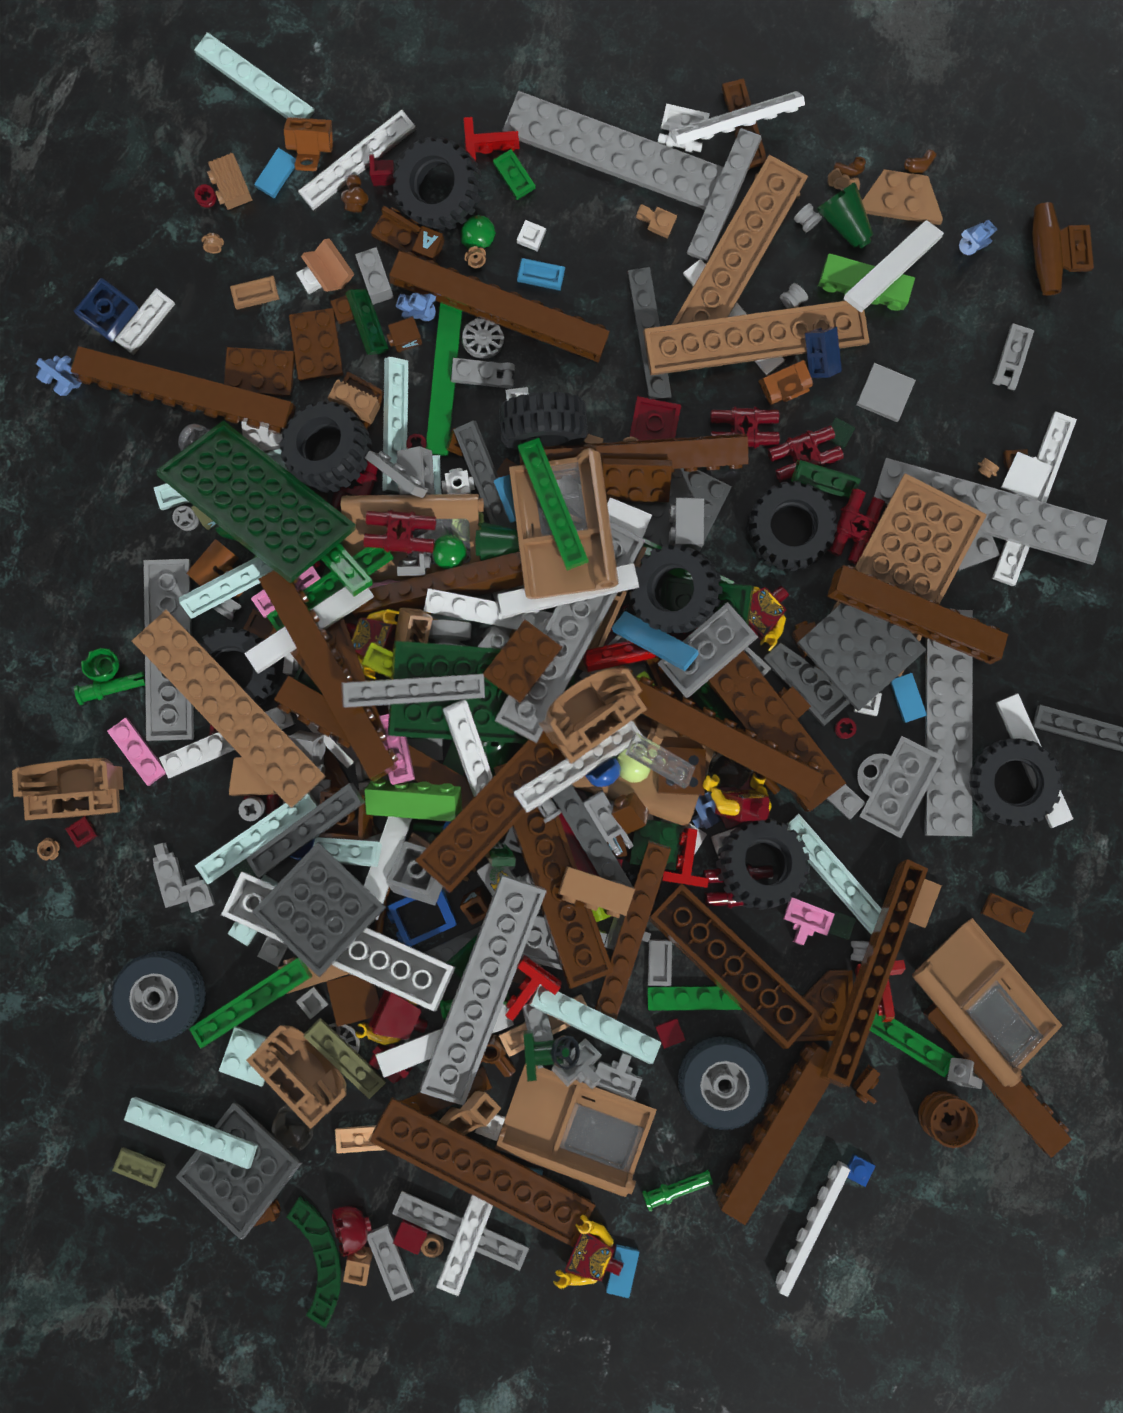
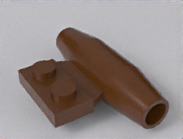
[1032,202,1094,296]

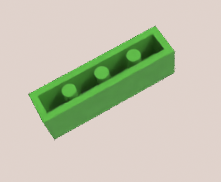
[818,253,915,311]
[365,778,462,822]

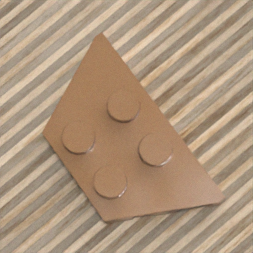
[862,170,943,225]

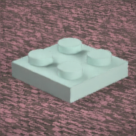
[219,1026,268,1087]

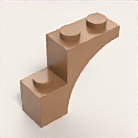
[439,1091,501,1135]

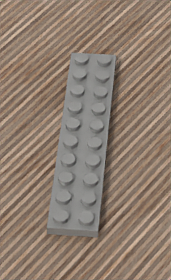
[502,91,724,210]
[874,458,1107,565]
[495,522,645,743]
[925,610,973,836]
[420,874,546,1105]

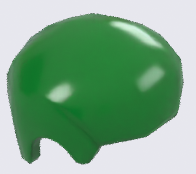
[460,215,496,250]
[432,535,467,570]
[81,648,119,682]

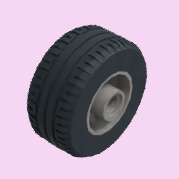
[111,951,206,1042]
[678,1036,769,1130]

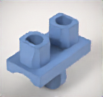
[959,220,997,255]
[396,293,436,321]
[36,356,82,396]
[692,790,721,829]

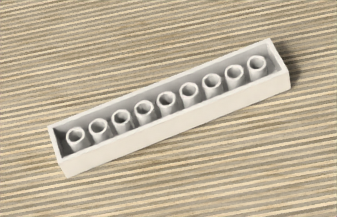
[221,872,456,1011]

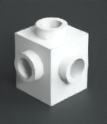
[442,468,475,494]

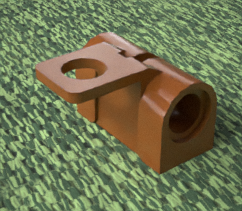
[284,117,333,171]
[759,360,813,405]
[186,539,243,599]

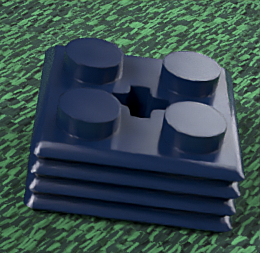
[74,278,139,342]

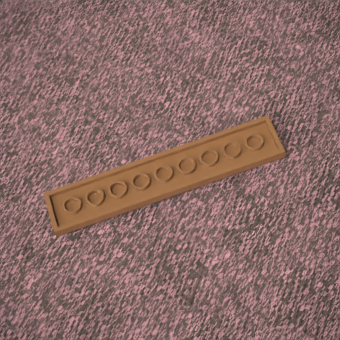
[672,155,808,325]
[643,301,869,376]
[132,610,326,808]

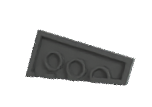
[763,643,850,726]

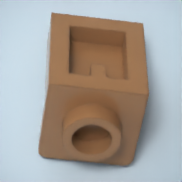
[343,1247,373,1286]

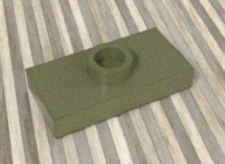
[112,1147,166,1188]

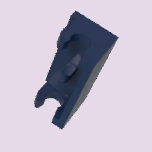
[805,327,842,378]

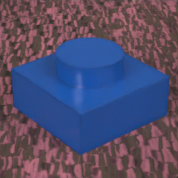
[847,1154,875,1187]

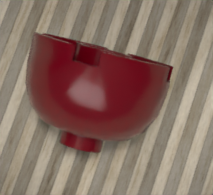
[332,1206,371,1257]

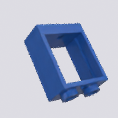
[387,888,459,947]

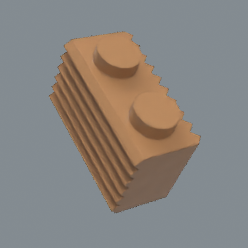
[207,153,252,210]
[328,380,380,424]

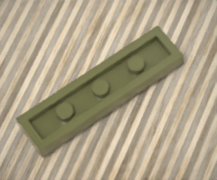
[304,1018,386,1099]

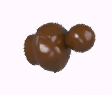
[341,175,368,212]

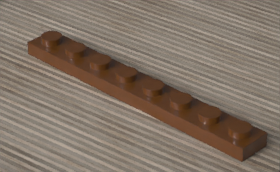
[595,841,671,1020]

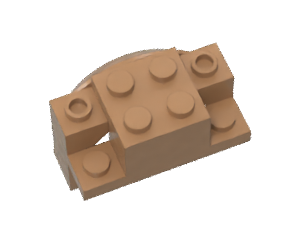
[539,668,647,764]
[12,758,124,820]
[246,1025,346,1129]

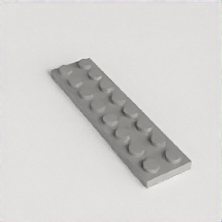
[144,559,194,741]

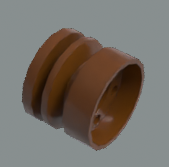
[918,1091,978,1148]

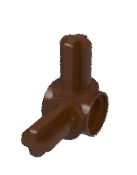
[481,1034,516,1077]

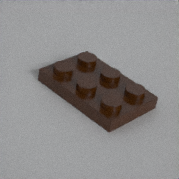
[289,308,344,382]
[224,347,295,397]
[603,458,672,502]
[483,620,562,704]

